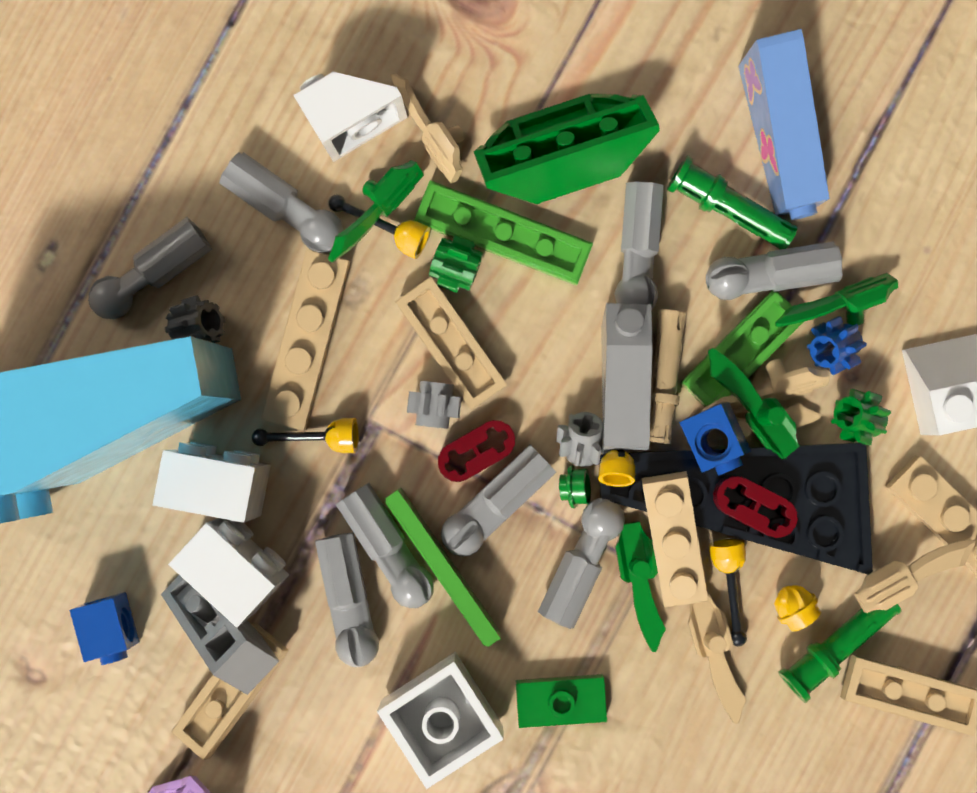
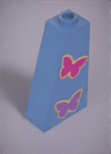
[738,29,830,220]

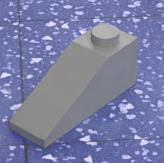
[601,303,652,450]
[161,575,279,695]

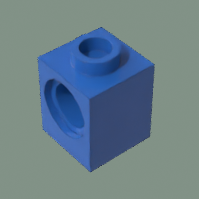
[679,402,751,476]
[69,592,140,665]

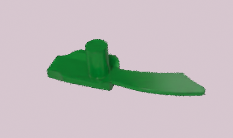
[328,160,424,262]
[775,273,898,327]
[708,348,800,459]
[615,521,666,652]

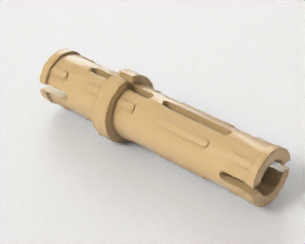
[649,309,686,445]

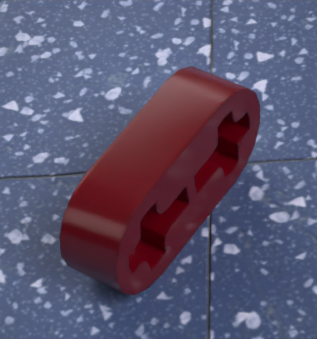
[438,420,515,482]
[713,476,798,538]

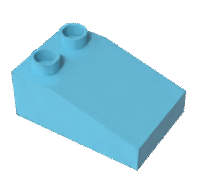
[0,336,241,524]

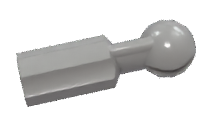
[219,152,343,253]
[614,181,664,310]
[88,217,212,319]
[706,241,843,300]
[441,444,556,557]
[335,483,434,608]
[538,498,625,629]
[315,532,379,668]

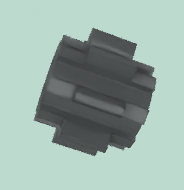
[165,295,226,343]

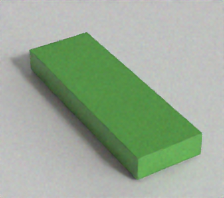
[680,290,803,407]

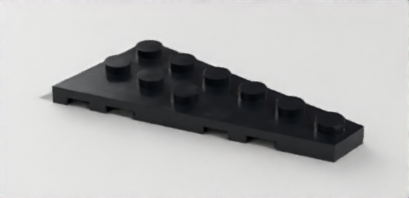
[599,443,873,575]

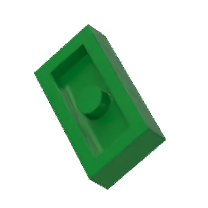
[515,674,607,728]

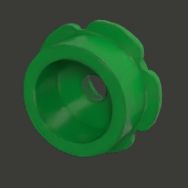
[559,465,591,509]

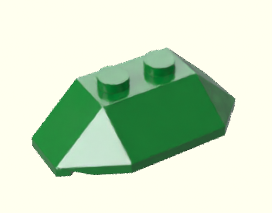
[473,94,660,204]

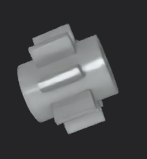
[407,381,462,429]
[556,412,611,467]

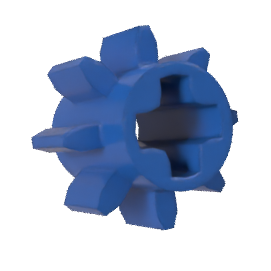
[806,316,867,375]

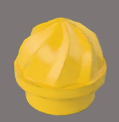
[774,585,821,631]

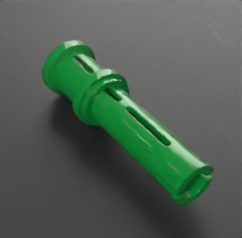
[667,155,798,250]
[778,604,902,703]

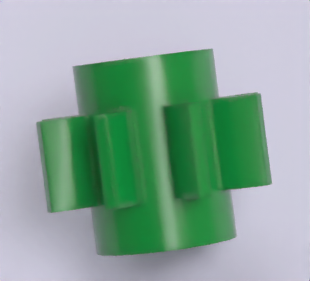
[831,389,891,445]

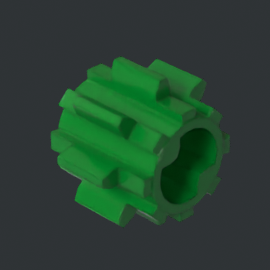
[429,235,483,293]

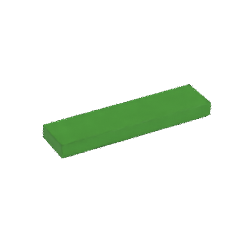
[414,180,593,286]
[385,488,501,647]

